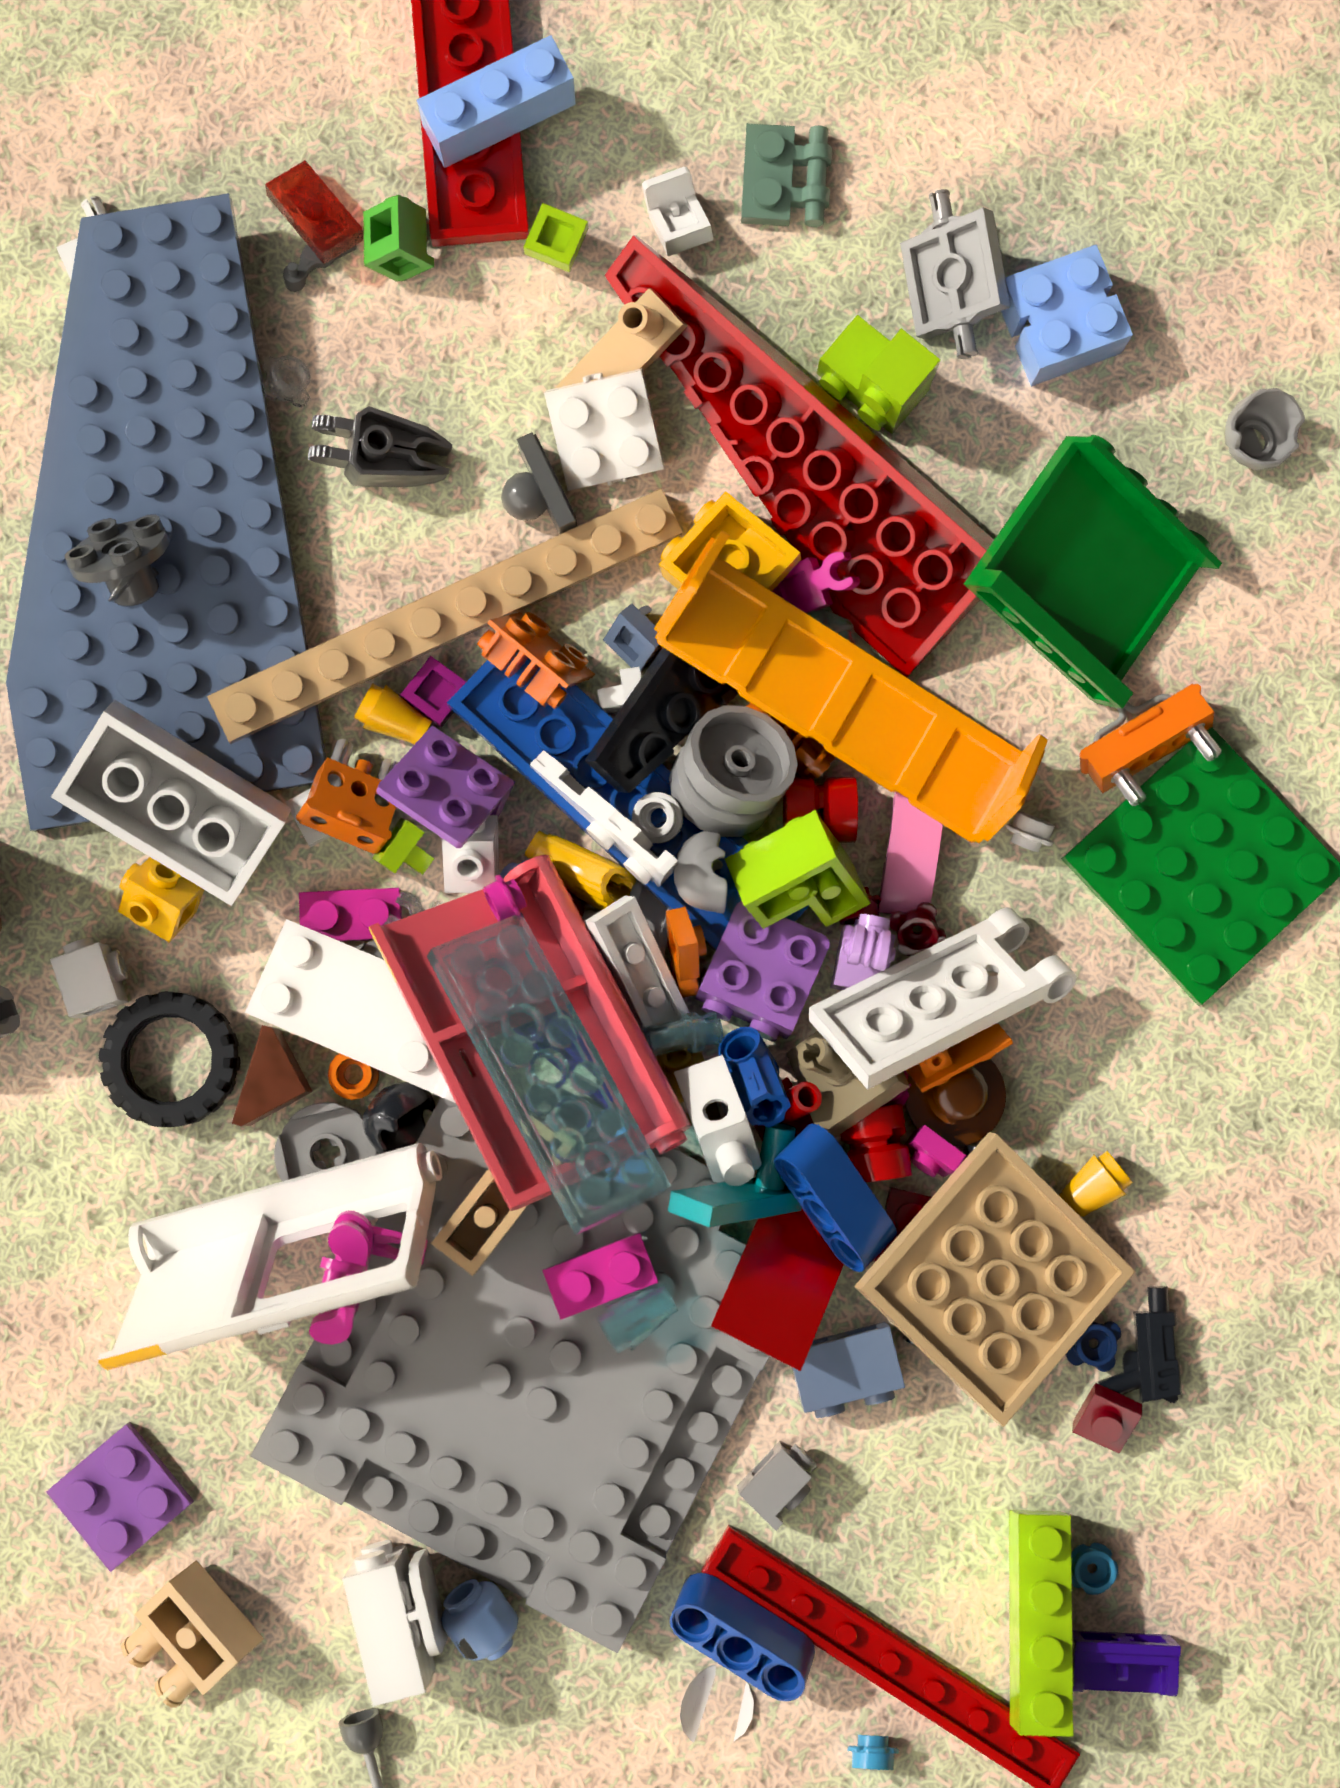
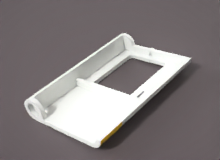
[97,1143,442,1370]

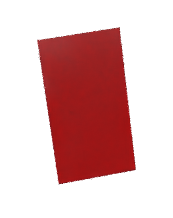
[711,1210,844,1372]

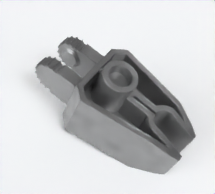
[308,406,452,487]

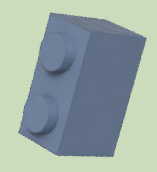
[792,1322,905,1418]

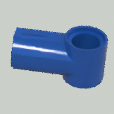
[718,1027,791,1128]

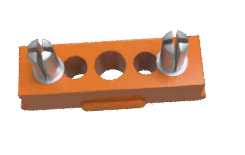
[1079,684,1221,806]

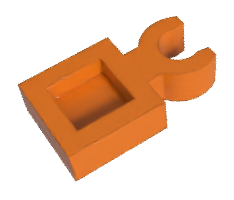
[666,907,706,998]

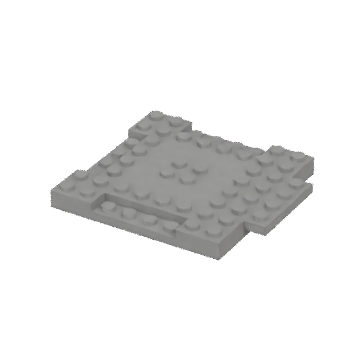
[250,1089,770,1654]

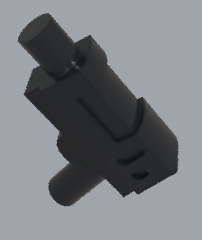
[1098,1286,1182,1403]

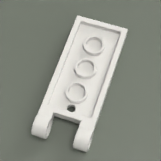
[809,907,1077,1090]
[245,919,504,1103]

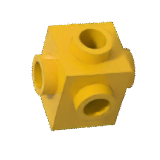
[118,857,204,943]

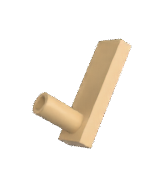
[555,288,688,388]

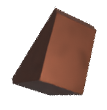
[231,1025,313,1127]

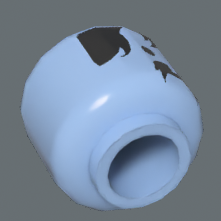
[441,1579,519,1661]

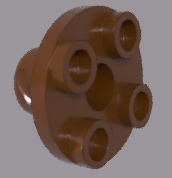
[905,1059,1006,1146]

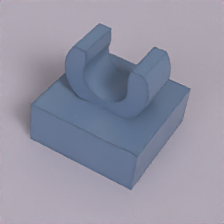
[603,603,662,672]

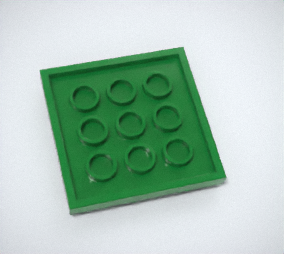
[1061,727,1340,1006]

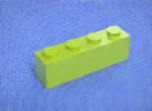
[1009,1510,1073,1737]

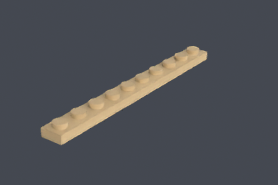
[207,488,683,744]

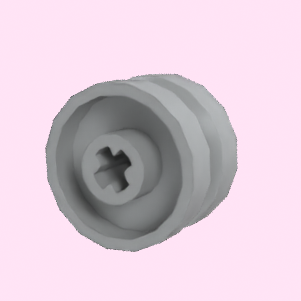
[669,705,798,837]

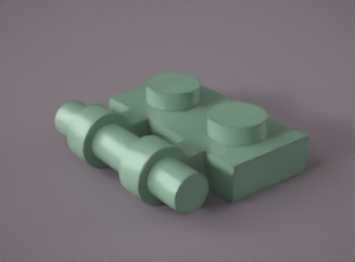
[741,123,833,227]

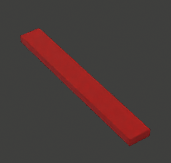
[701,1525,1080,1788]

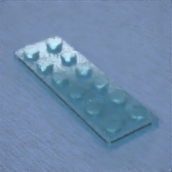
[427,913,671,1236]

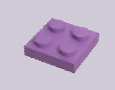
[46,1422,194,1572]

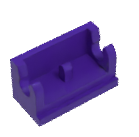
[1072,1630,1181,1696]

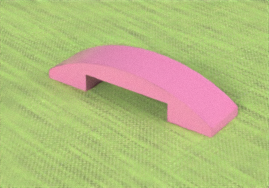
[878,792,943,914]

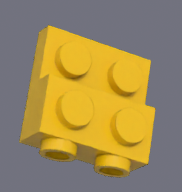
[659,491,801,591]

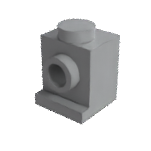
[737,1441,817,1531]

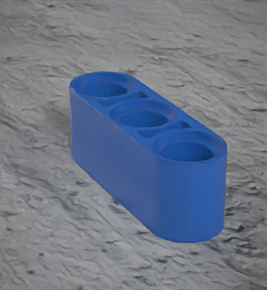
[773,1123,897,1272]
[670,1573,815,1701]

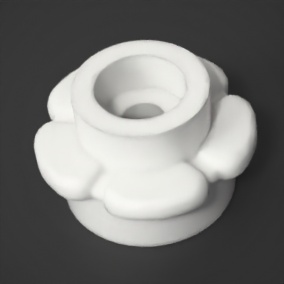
[1006,811,1055,852]

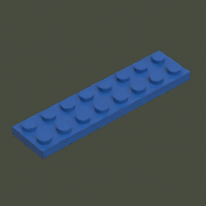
[447,650,809,952]

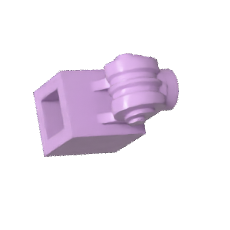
[830,914,896,990]

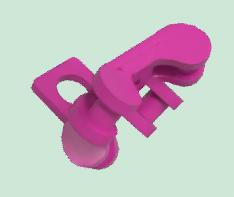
[309,1210,428,1345]

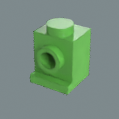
[363,194,434,281]

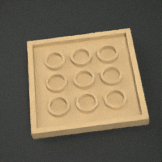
[854,1132,1136,1427]

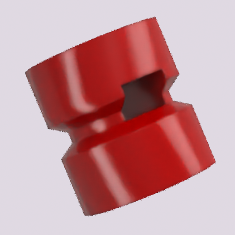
[783,777,858,843]
[840,1104,912,1182]

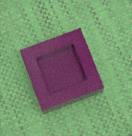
[400,655,466,728]

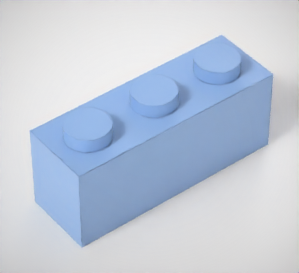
[417,35,576,168]

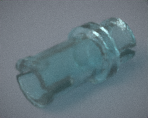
[641,1012,723,1056]

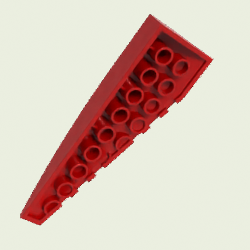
[604,235,994,678]

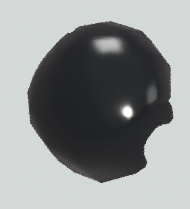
[362,1082,436,1154]

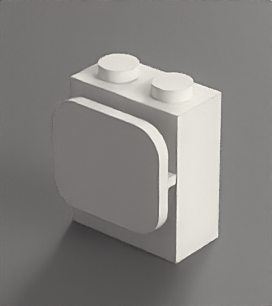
[342,1540,448,1707]

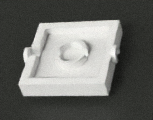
[544,368,665,491]

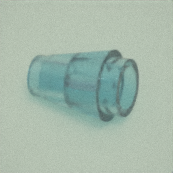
[596,1284,678,1354]

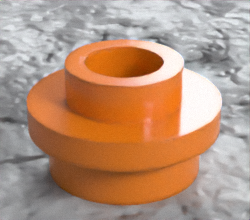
[328,1053,379,1100]

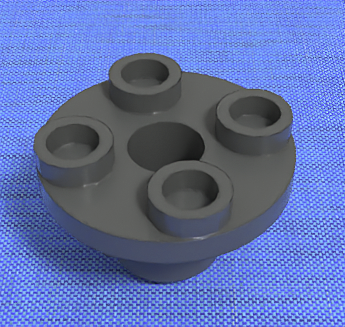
[65,514,169,606]

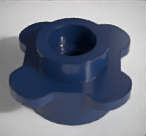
[1065,1321,1121,1372]

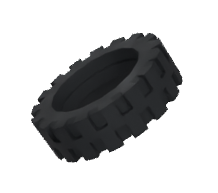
[99,991,241,1127]

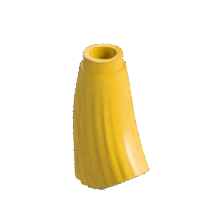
[524,830,636,910]

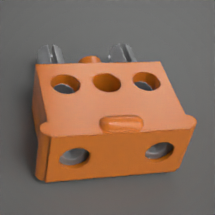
[296,739,397,854]

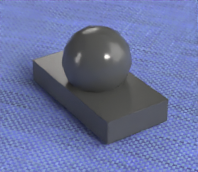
[501,432,577,535]

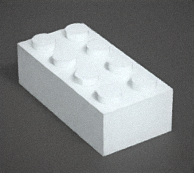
[51,700,291,906]

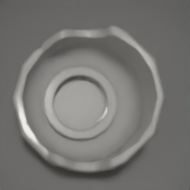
[1225,388,1305,470]
[674,831,727,913]

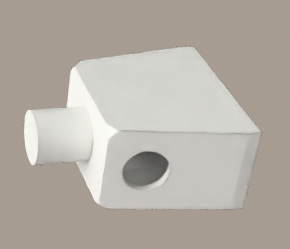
[674,1055,762,1186]

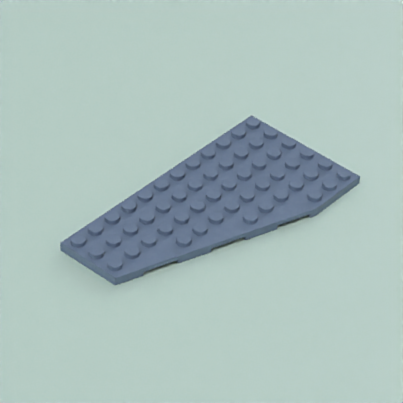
[6,193,326,832]

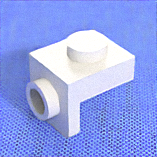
[642,167,714,256]

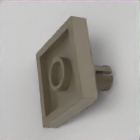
[786,1031,910,1138]

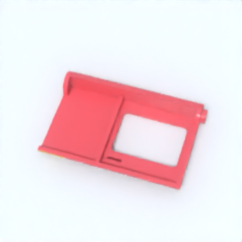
[369,855,692,1211]

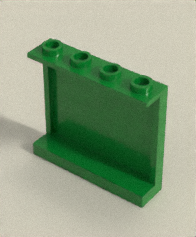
[964,435,1222,709]

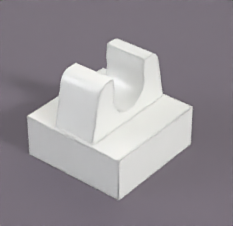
[597,667,641,715]

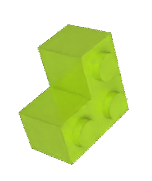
[816,315,941,434]
[725,810,871,929]

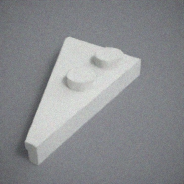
[530,750,678,887]

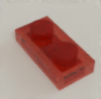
[265,160,364,264]

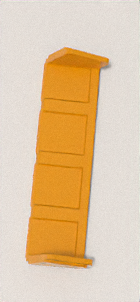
[654,530,1048,843]

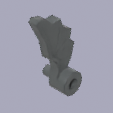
[283,236,357,292]

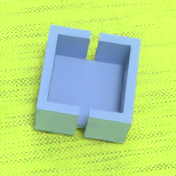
[1001,244,1133,386]

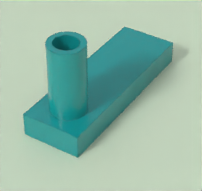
[668,1123,802,1227]

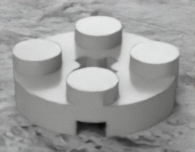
[274,1103,379,1181]

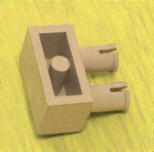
[121,1560,264,1708]

